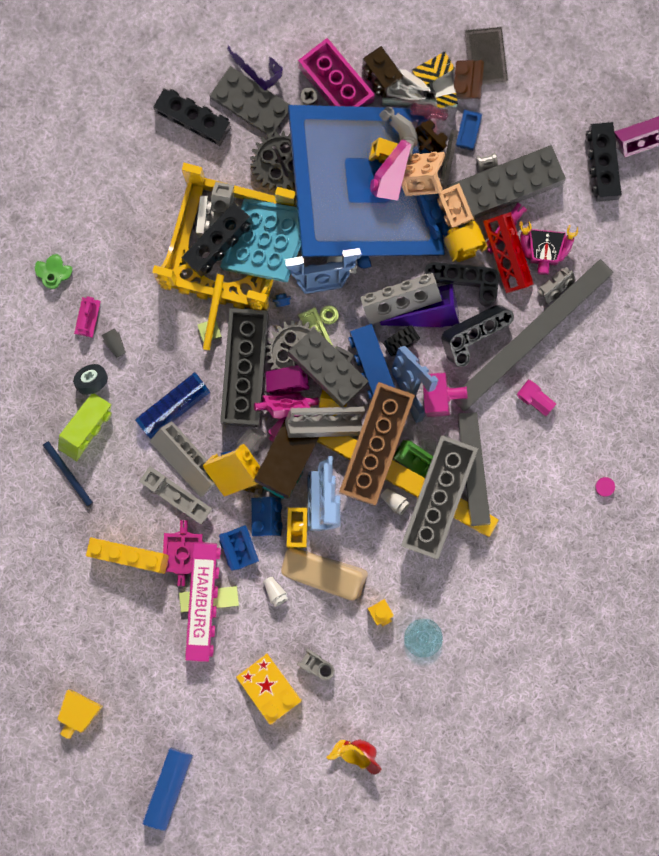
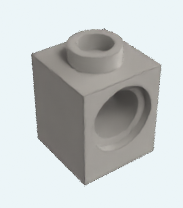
[211,182,234,213]

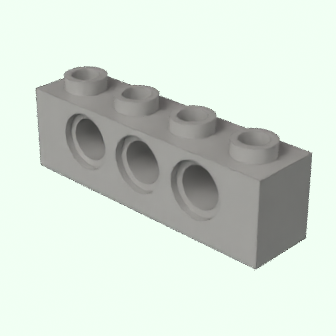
[360,273,442,324]

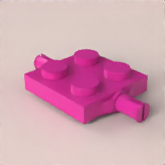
[254,392,319,419]
[163,520,203,586]

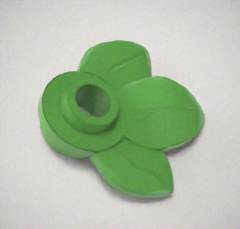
[35,254,72,289]

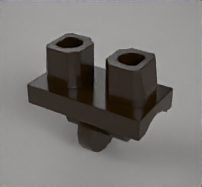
[415,119,448,152]

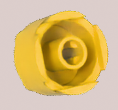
[444,221,488,262]

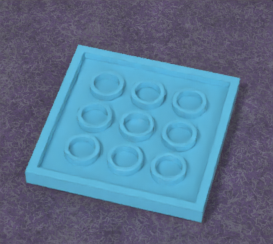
[220,198,301,283]

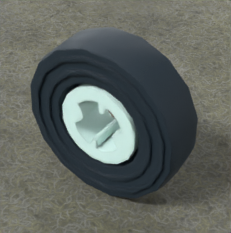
[73,364,108,395]

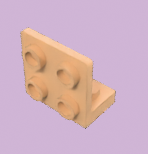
[402,152,445,196]
[437,183,474,229]

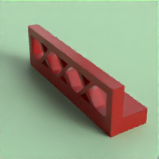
[483,212,534,293]

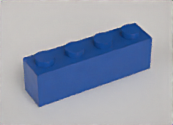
[348,324,395,401]

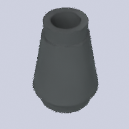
[102,328,126,358]

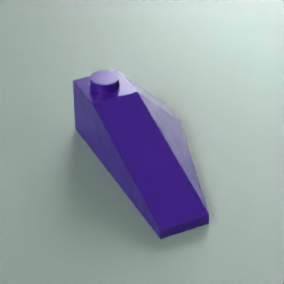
[380,283,459,328]

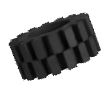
[383,325,420,356]

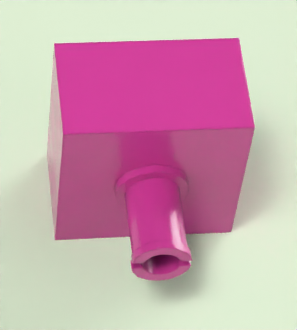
[423,372,468,417]

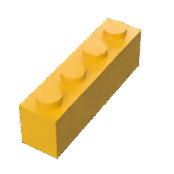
[86,537,169,574]

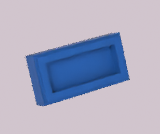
[455,110,482,151]

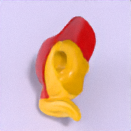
[326,740,382,775]

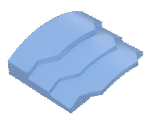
[307,456,340,531]

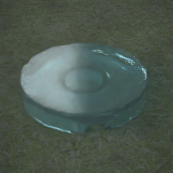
[404,619,443,657]

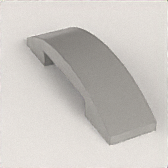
[139,466,212,525]

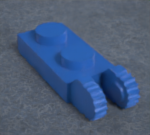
[415,194,450,240]

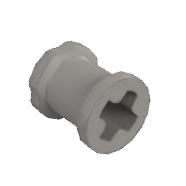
[301,88,318,106]
[476,152,498,173]

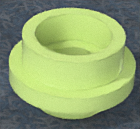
[320,305,339,325]

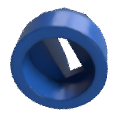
[357,256,372,269]

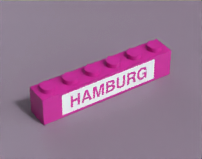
[185,542,221,662]

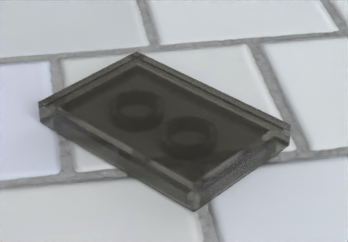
[464,27,508,85]
[440,129,458,190]

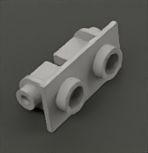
[537,267,576,304]

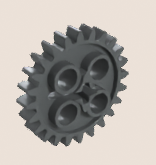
[250,130,295,191]

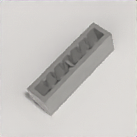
[150,421,215,497]

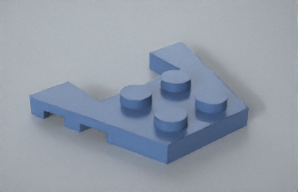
[285,248,361,294]
[391,346,438,423]

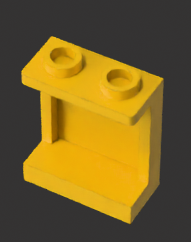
[203,443,261,497]

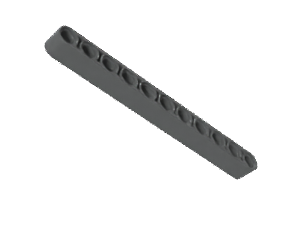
[453,259,614,412]

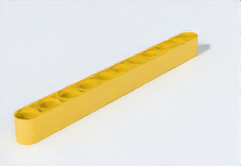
[317,436,499,537]

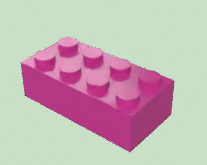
[298,38,375,107]

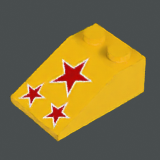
[236,654,302,725]

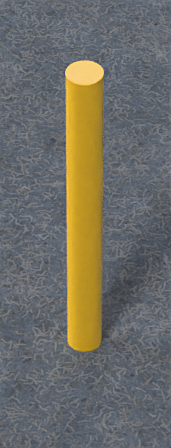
[203,274,224,350]

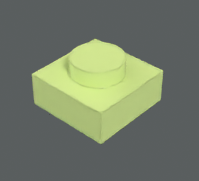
[197,321,222,343]

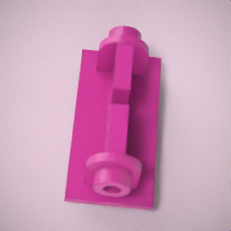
[74,296,101,338]

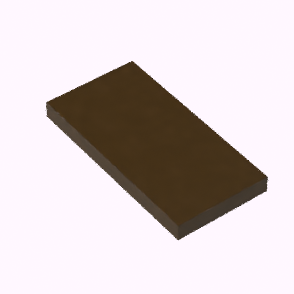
[253,417,319,499]

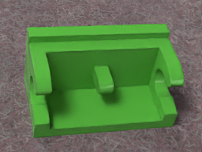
[393,440,433,477]

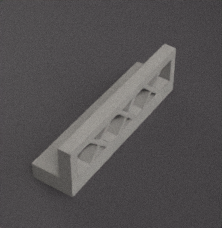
[285,407,365,438]

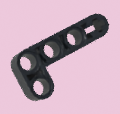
[424,262,499,307]
[441,305,514,367]

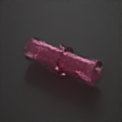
[410,103,448,121]

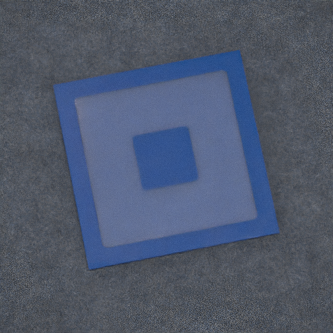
[288,105,445,257]

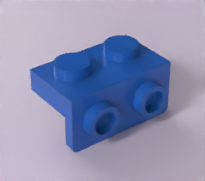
[251,497,283,537]
[219,525,259,571]

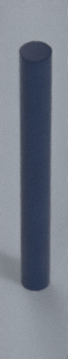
[42,441,93,507]

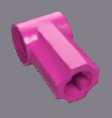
[516,379,556,417]

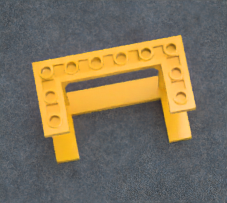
[152,163,297,311]

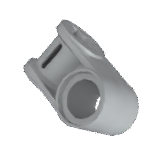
[297,648,335,680]

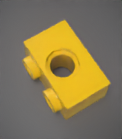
[287,507,308,548]

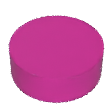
[595,477,615,497]

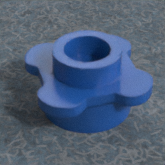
[272,293,291,307]

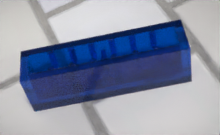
[135,372,210,439]

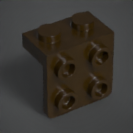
[361,46,403,98]

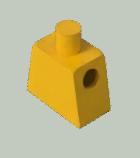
[57,689,103,739]

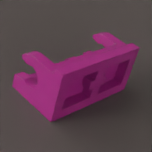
[266,365,309,395]

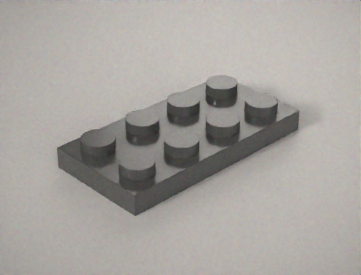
[209,66,290,137]
[287,328,369,407]

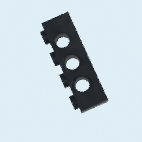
[153,88,231,147]
[586,122,622,202]
[181,203,254,278]

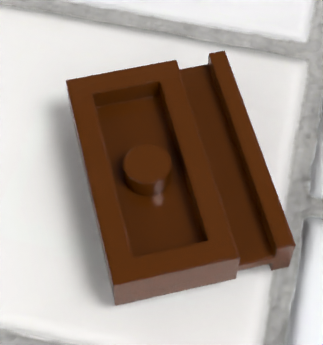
[454,60,484,99]

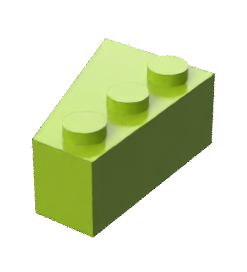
[58,393,112,462]

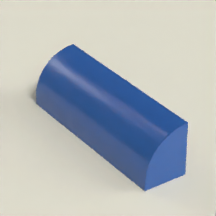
[142,747,193,830]

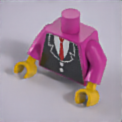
[519,221,578,275]

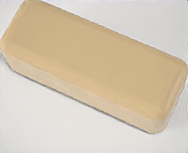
[281,548,368,601]

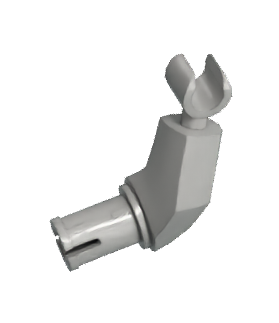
[379,107,418,160]

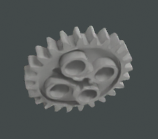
[265,320,322,380]

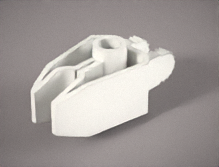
[387,70,428,100]

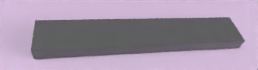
[457,412,491,526]

